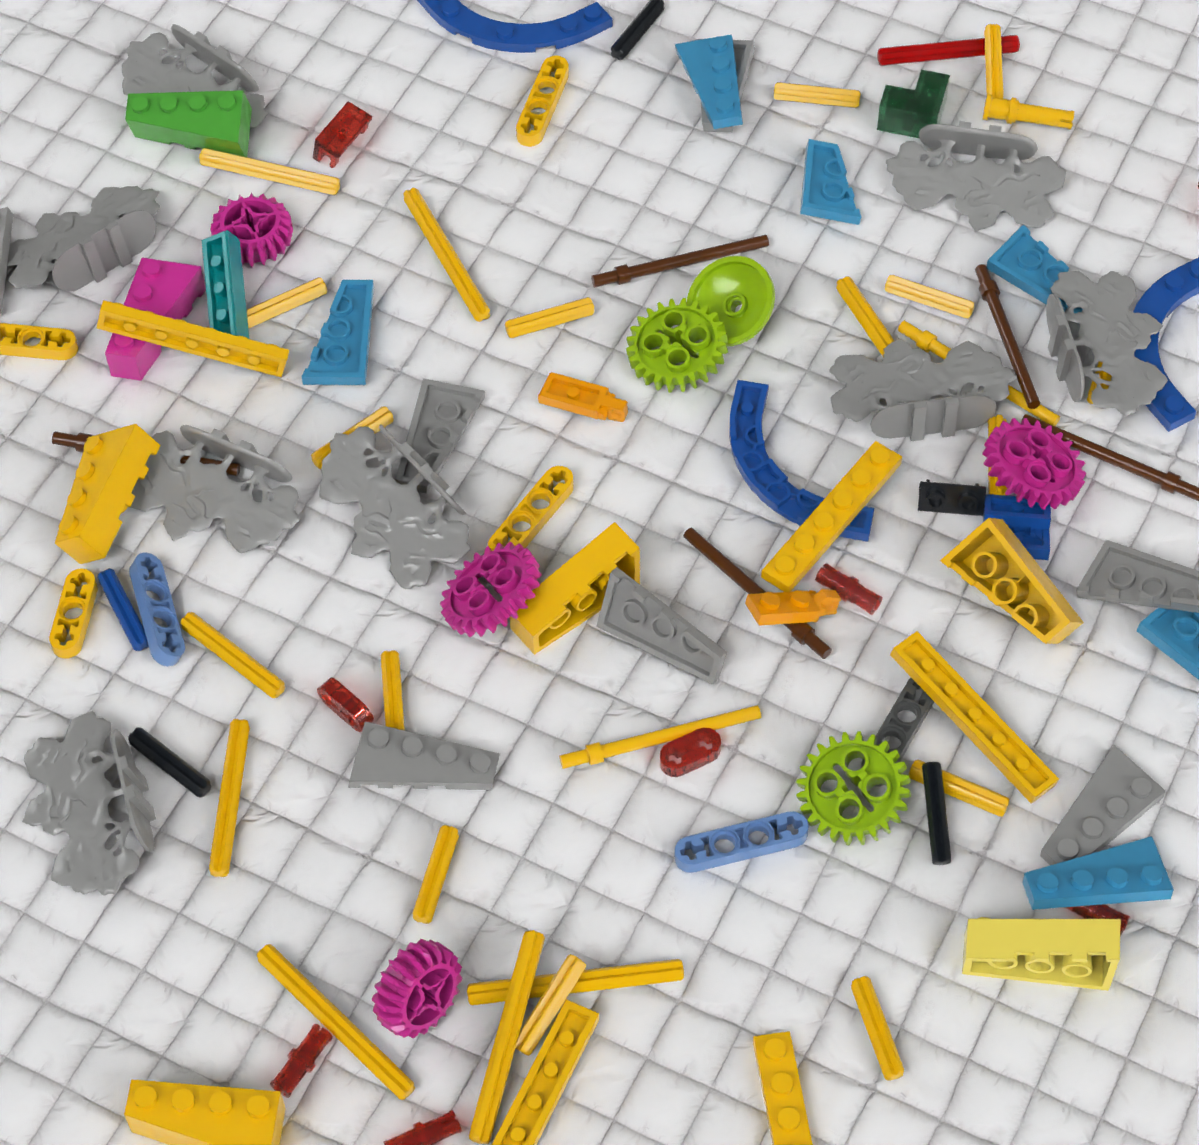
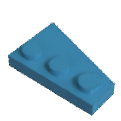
[800,139,862,225]

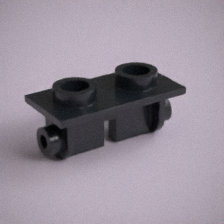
[918,479,986,516]

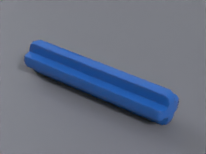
[97,568,149,651]

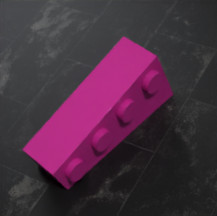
[105,258,206,381]

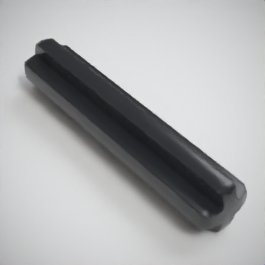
[611,0,664,60]
[128,727,212,797]
[922,762,951,865]

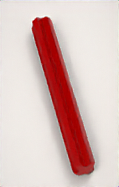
[877,35,1020,66]

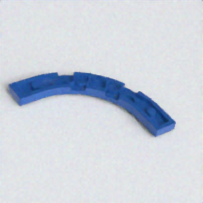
[417,0,613,53]
[1133,257,1199,432]
[729,380,874,542]

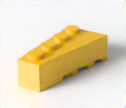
[55,424,161,564]
[940,518,1084,644]
[509,522,640,655]
[124,1079,286,1145]

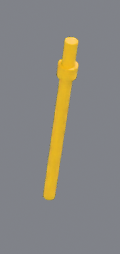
[898,320,1060,426]
[559,705,761,769]

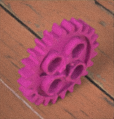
[982,418,1086,510]
[440,542,542,637]

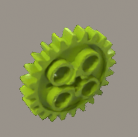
[626,298,728,393]
[796,731,911,846]

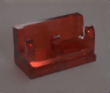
[313,101,373,168]

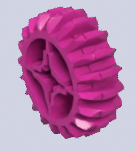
[210,192,293,268]
[372,939,463,1038]

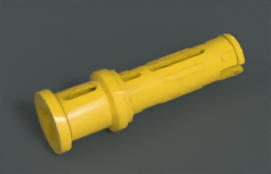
[982,94,1075,130]

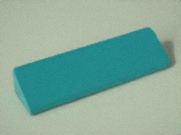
[201,230,249,339]

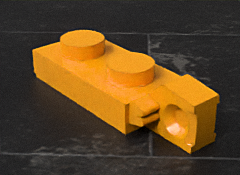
[538,372,628,422]
[745,589,841,626]

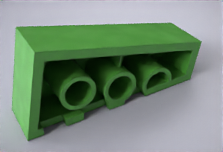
[125,90,252,157]

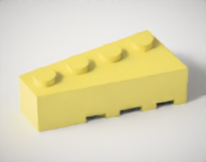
[962,917,1121,991]

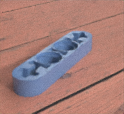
[129,553,185,667]
[674,811,808,873]

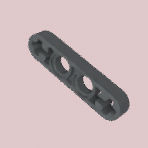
[860,678,934,787]

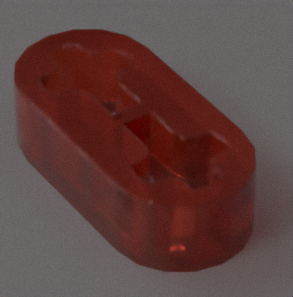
[317,677,374,732]
[660,728,721,777]

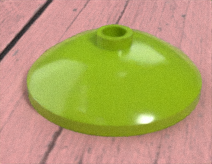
[687,256,775,346]

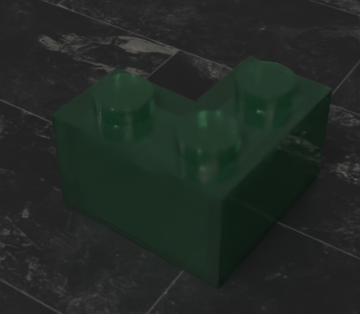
[877,69,950,139]

